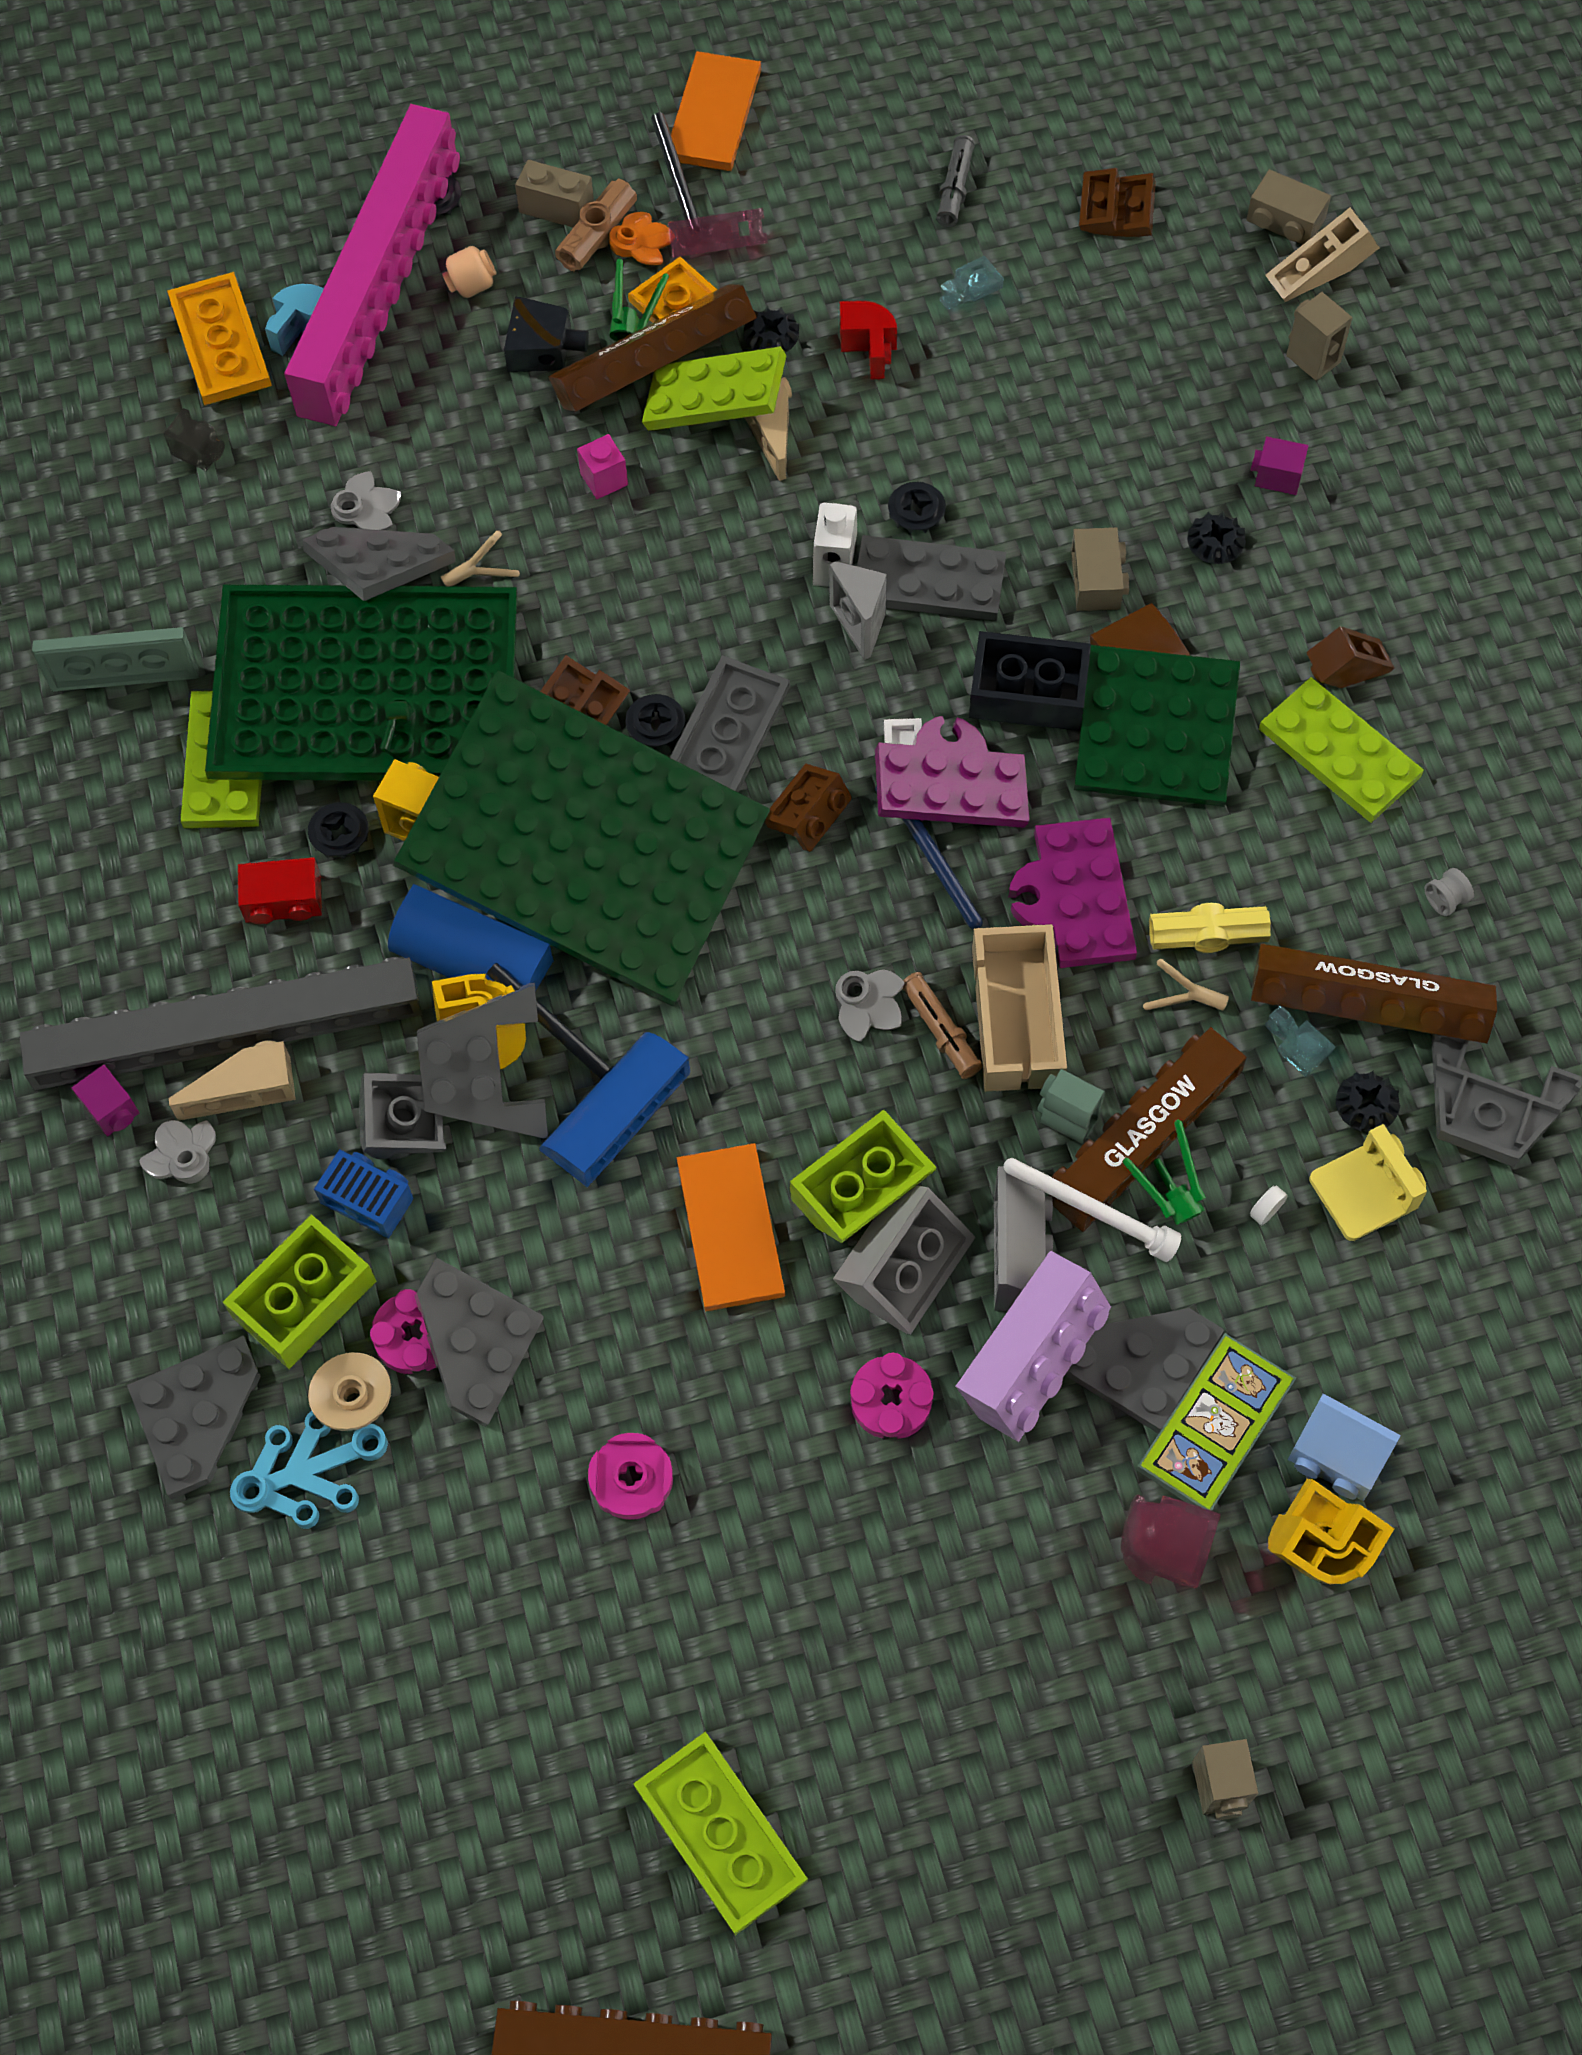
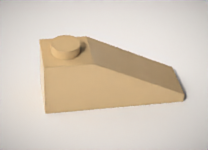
[1265,207,1379,302]
[744,377,792,481]
[169,1041,296,1121]

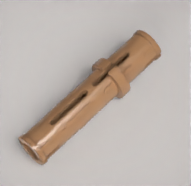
[902,972,983,1079]

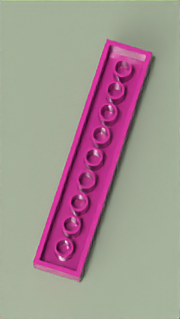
[284,104,460,426]

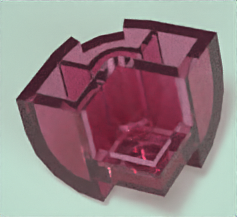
[1120,1494,1221,1589]

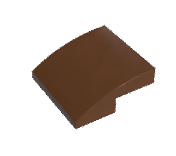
[1079,168,1156,237]
[1090,603,1190,656]
[540,655,630,725]

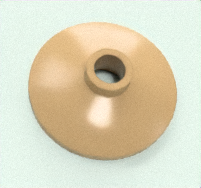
[308,1352,392,1431]

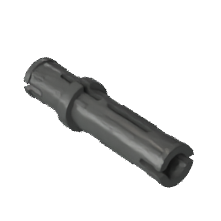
[936,135,975,227]

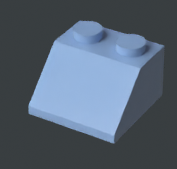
[1288,1394,1401,1501]

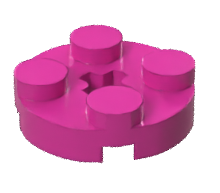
[370,1289,436,1374]
[850,1352,934,1439]
[588,1433,673,1519]

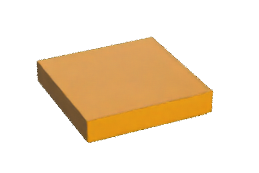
[628,257,717,323]

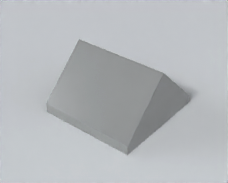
[829,561,887,660]

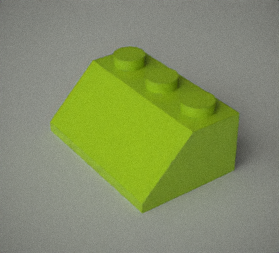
[790,1110,936,1243]

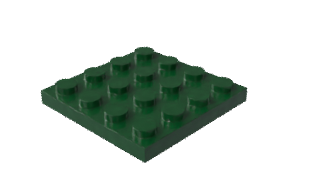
[1074,645,1240,807]

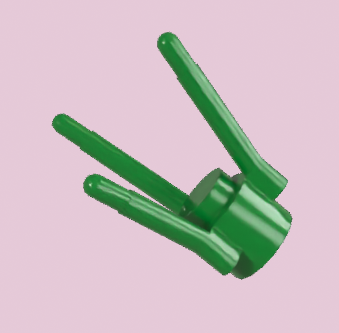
[609,259,669,342]
[1123,1120,1206,1226]

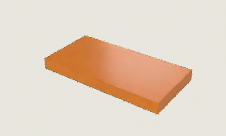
[671,51,761,171]
[677,1143,785,1312]

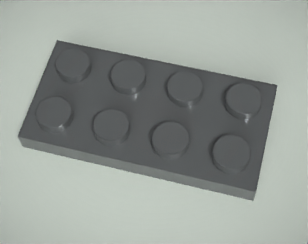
[857,535,1006,621]
[670,655,790,792]

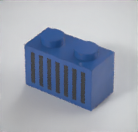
[314,1149,414,1239]

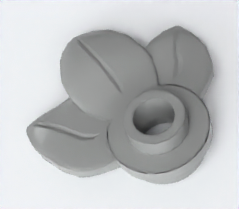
[331,471,402,530]
[835,970,905,1042]
[139,1120,216,1184]

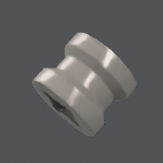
[1424,868,1474,916]

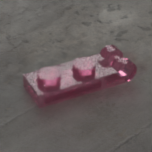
[668,208,768,258]

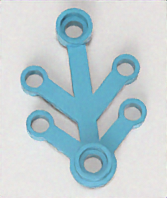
[230,1411,388,1529]

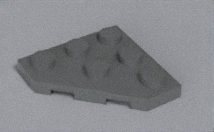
[302,527,455,601]
[415,1258,544,1427]
[1065,1308,1225,1434]
[127,1336,261,1500]

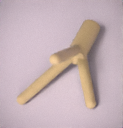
[440,531,520,587]
[1143,959,1229,1011]

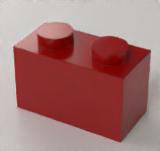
[238,857,322,924]

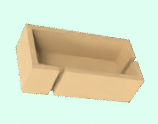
[972,924,1067,1092]

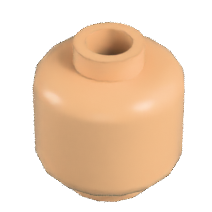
[442,246,497,298]

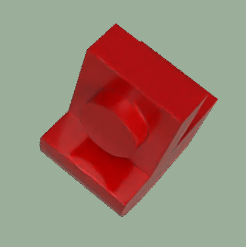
[840,301,897,379]

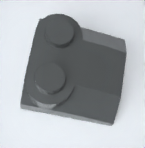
[359,1073,446,1159]

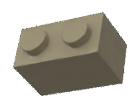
[515,160,594,228]
[1246,169,1331,245]
[1286,292,1353,381]
[1071,527,1129,611]
[1192,1739,1258,1820]

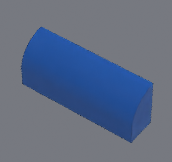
[388,884,553,991]
[539,1032,690,1188]

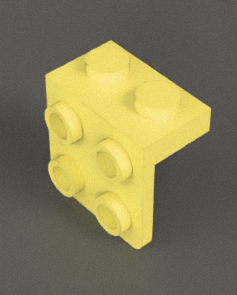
[1309,1124,1427,1241]

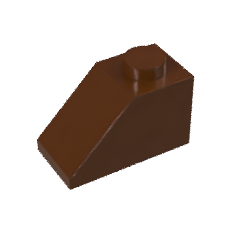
[1306,626,1395,688]

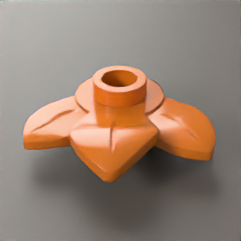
[608,212,676,265]

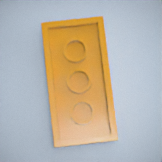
[167,272,272,405]

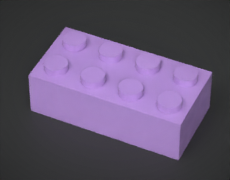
[955,1251,1111,1442]

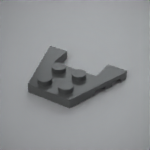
[417,983,548,1138]
[1431,1034,1582,1167]

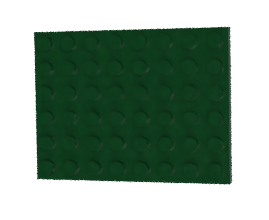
[205,584,518,781]
[393,670,770,1006]

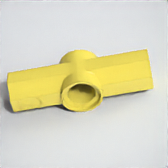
[1149,903,1271,953]

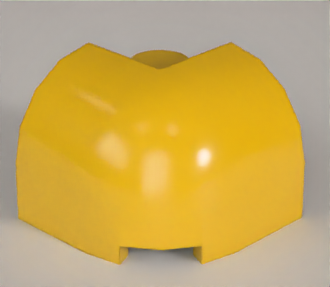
[432,974,526,1069]
[1268,1479,1395,1585]

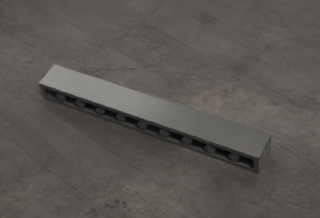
[19,957,422,1090]

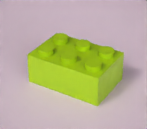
[223,1214,377,1369]

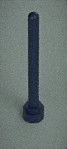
[875,785,983,929]

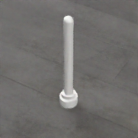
[1004,1158,1181,1262]

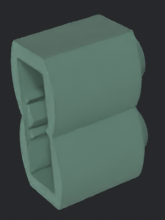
[1037,1069,1105,1145]

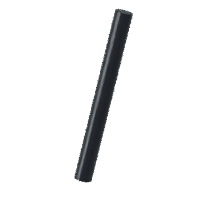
[651,112,702,235]
[486,963,611,1079]

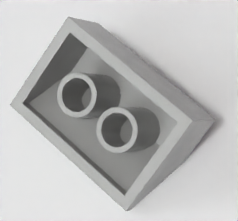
[994,1166,1053,1311]
[833,1185,975,1335]

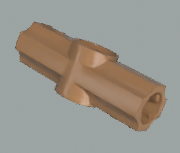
[555,178,637,272]

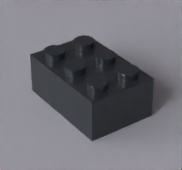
[969,631,1091,731]

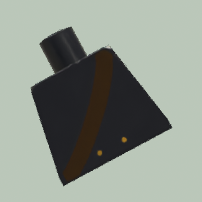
[504,296,589,372]

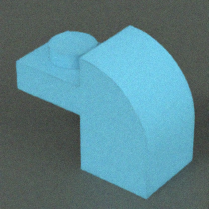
[265,284,324,356]

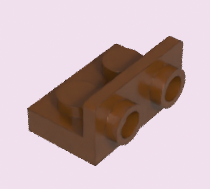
[764,763,852,852]

